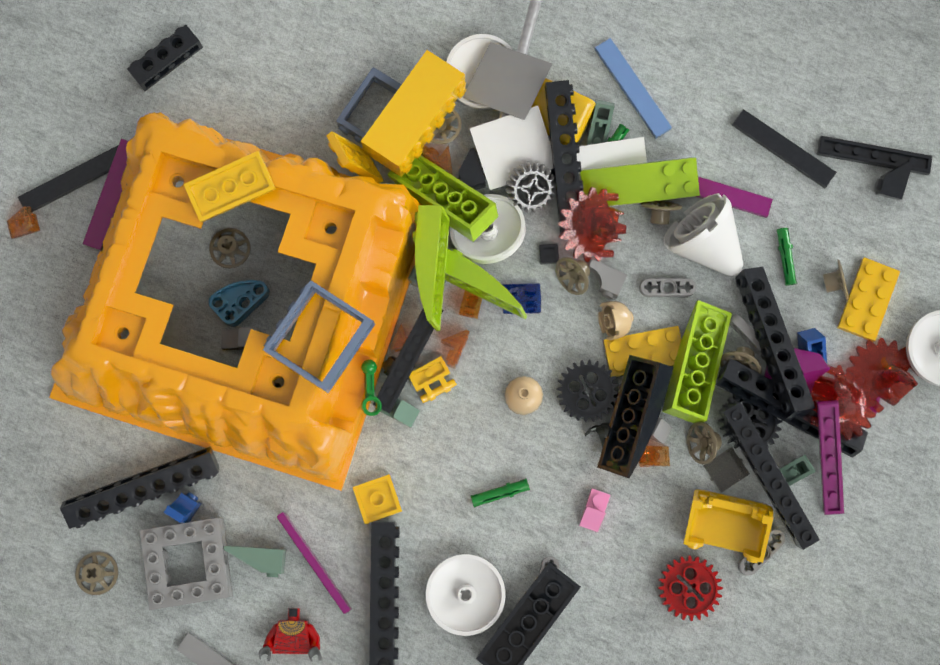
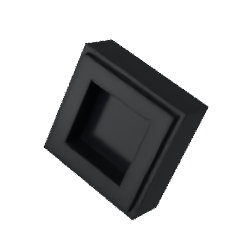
[539,243,559,265]

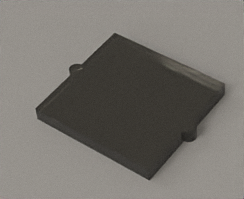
[703,447,750,493]

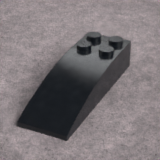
[597,355,674,478]
[475,562,581,665]

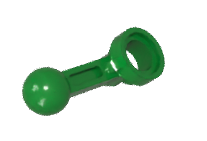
[361,360,382,416]

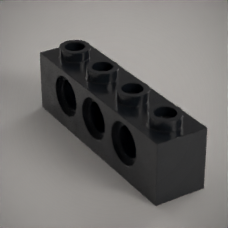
[127,25,203,92]

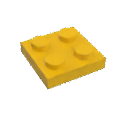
[353,474,402,525]

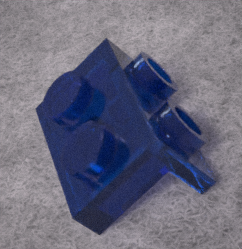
[502,283,541,314]

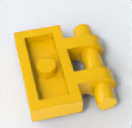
[409,356,457,403]

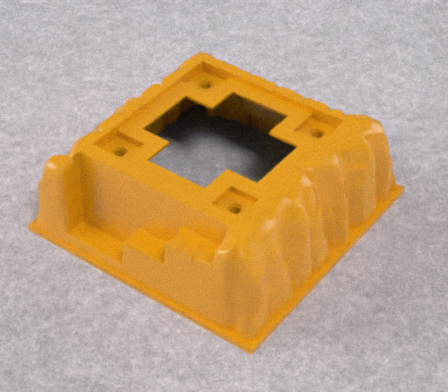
[49,112,422,491]

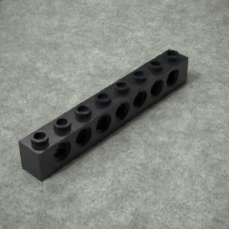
[544,80,587,236]
[735,267,816,419]
[715,358,868,458]
[718,401,820,550]
[60,446,219,529]
[369,522,400,665]

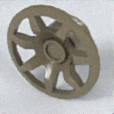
[431,109,462,144]
[641,201,682,225]
[209,228,251,269]
[555,257,590,295]
[823,259,849,300]
[720,346,762,379]
[686,422,722,464]
[75,552,118,595]

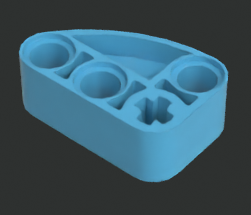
[208,280,270,327]

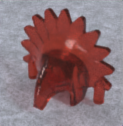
[557,187,627,262]
[846,338,918,413]
[810,365,877,440]

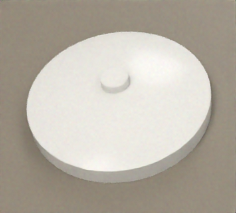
[446,34,513,110]
[450,194,526,264]
[906,310,940,387]
[426,554,505,636]

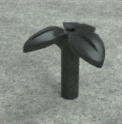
[584,422,610,448]

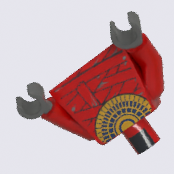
[259,608,322,662]

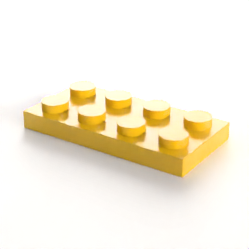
[326,131,383,184]
[183,151,276,222]
[837,257,900,342]
[603,326,682,377]

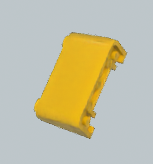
[531,78,596,145]
[683,489,773,563]

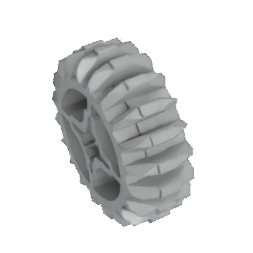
[506,161,556,213]

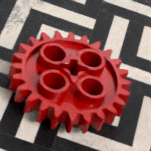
[657,555,723,621]

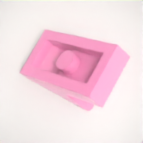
[579,488,610,532]

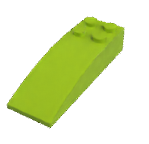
[387,156,499,242]
[580,157,700,208]
[413,205,450,331]
[445,249,527,320]
[662,300,732,424]

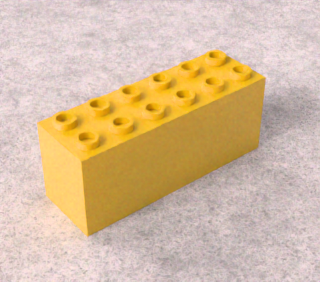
[361,50,466,177]

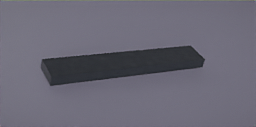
[732,109,837,189]
[817,136,933,175]
[18,145,119,214]
[373,308,444,413]

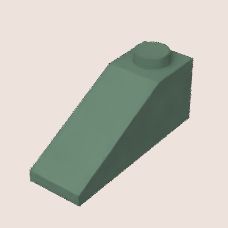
[586,99,615,145]
[224,546,286,577]

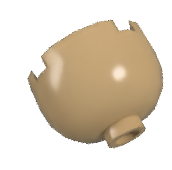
[598,301,634,340]
[505,376,543,415]

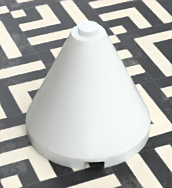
[663,193,744,276]

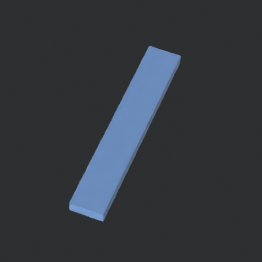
[595,38,672,139]

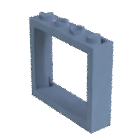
[336,67,402,145]
[263,280,375,394]

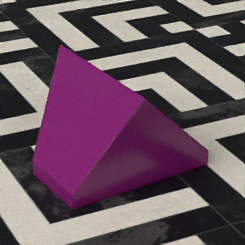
[794,348,830,386]

